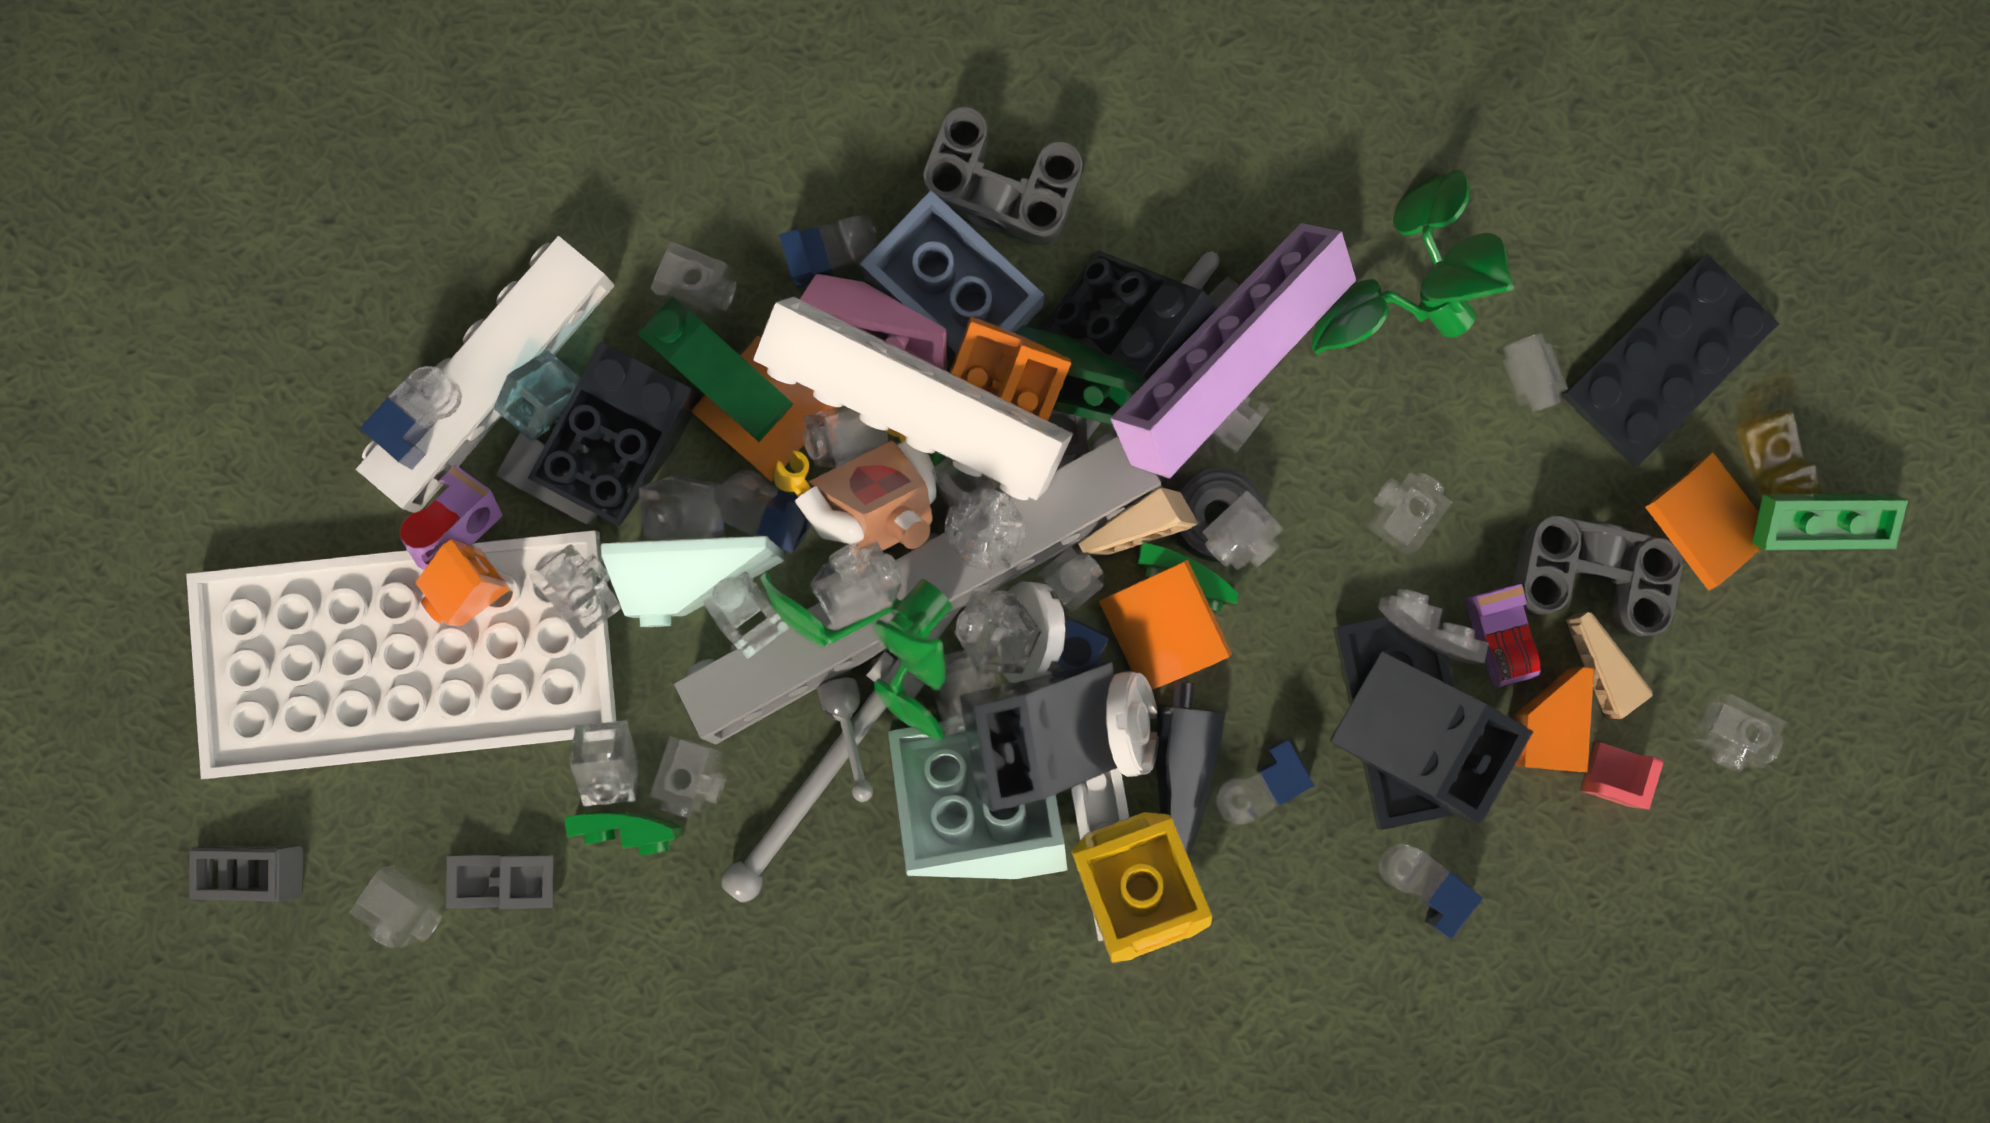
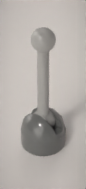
[817,678,873,802]

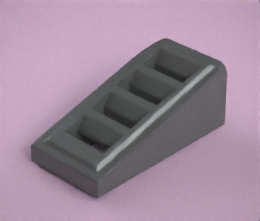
[189,845,303,902]

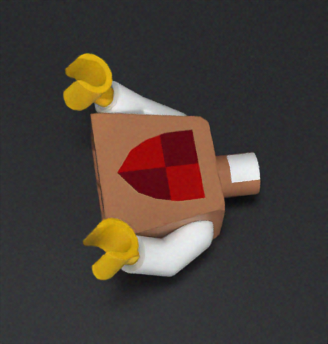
[774,428,936,554]

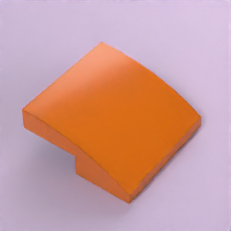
[949,316,1071,421]
[691,335,837,482]
[1646,452,1761,591]
[1099,560,1233,690]

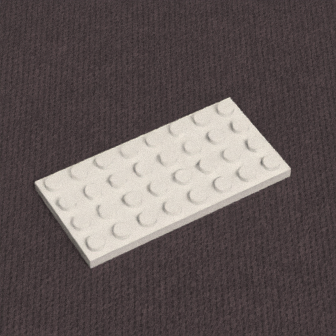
[186,531,618,779]

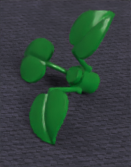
[1312,170,1514,355]
[761,571,952,742]

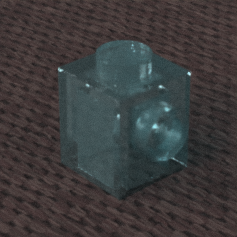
[493,350,581,441]

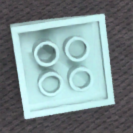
[601,536,784,627]
[888,719,1067,879]

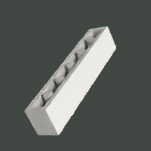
[356,236,615,513]
[753,297,1073,500]

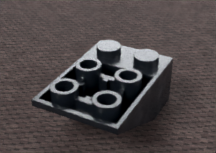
[1040,250,1217,380]
[528,342,702,526]
[1329,652,1534,825]
[959,661,1118,811]

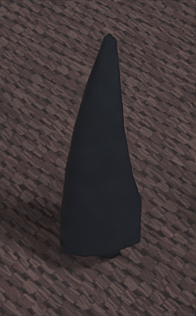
[1155,681,1225,858]

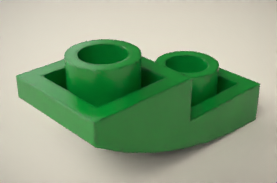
[1135,542,1239,613]
[564,811,683,856]

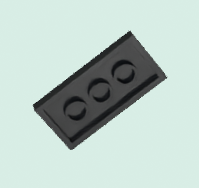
[1562,253,1780,467]
[1333,606,1455,830]

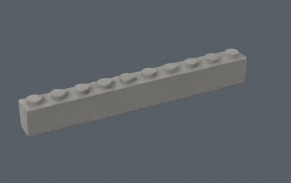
[674,432,1162,745]

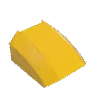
[1072,812,1212,963]

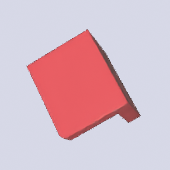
[1580,742,1663,810]

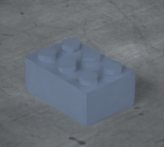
[860,191,1044,361]

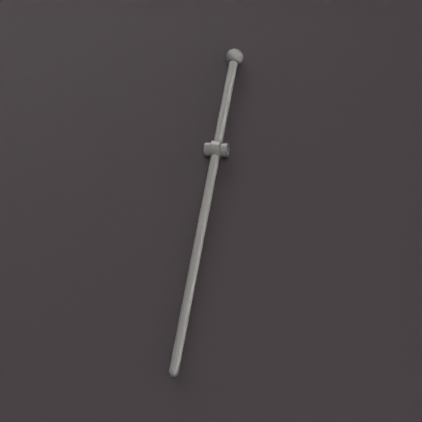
[721,252,1220,902]

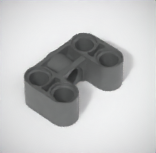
[924,107,1083,246]
[1512,516,1683,637]

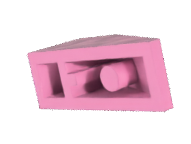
[800,274,947,372]

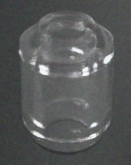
[1502,333,1568,413]

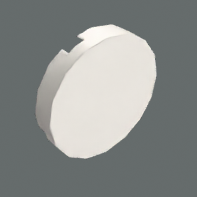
[994,581,1065,683]
[1107,672,1159,777]

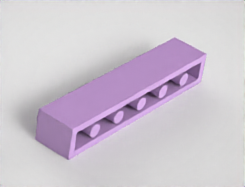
[1111,223,1356,478]

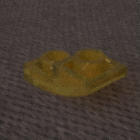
[1736,409,1822,500]

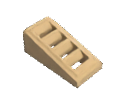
[1079,487,1198,556]
[1566,612,1653,719]

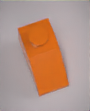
[415,539,511,627]
[1514,667,1594,773]

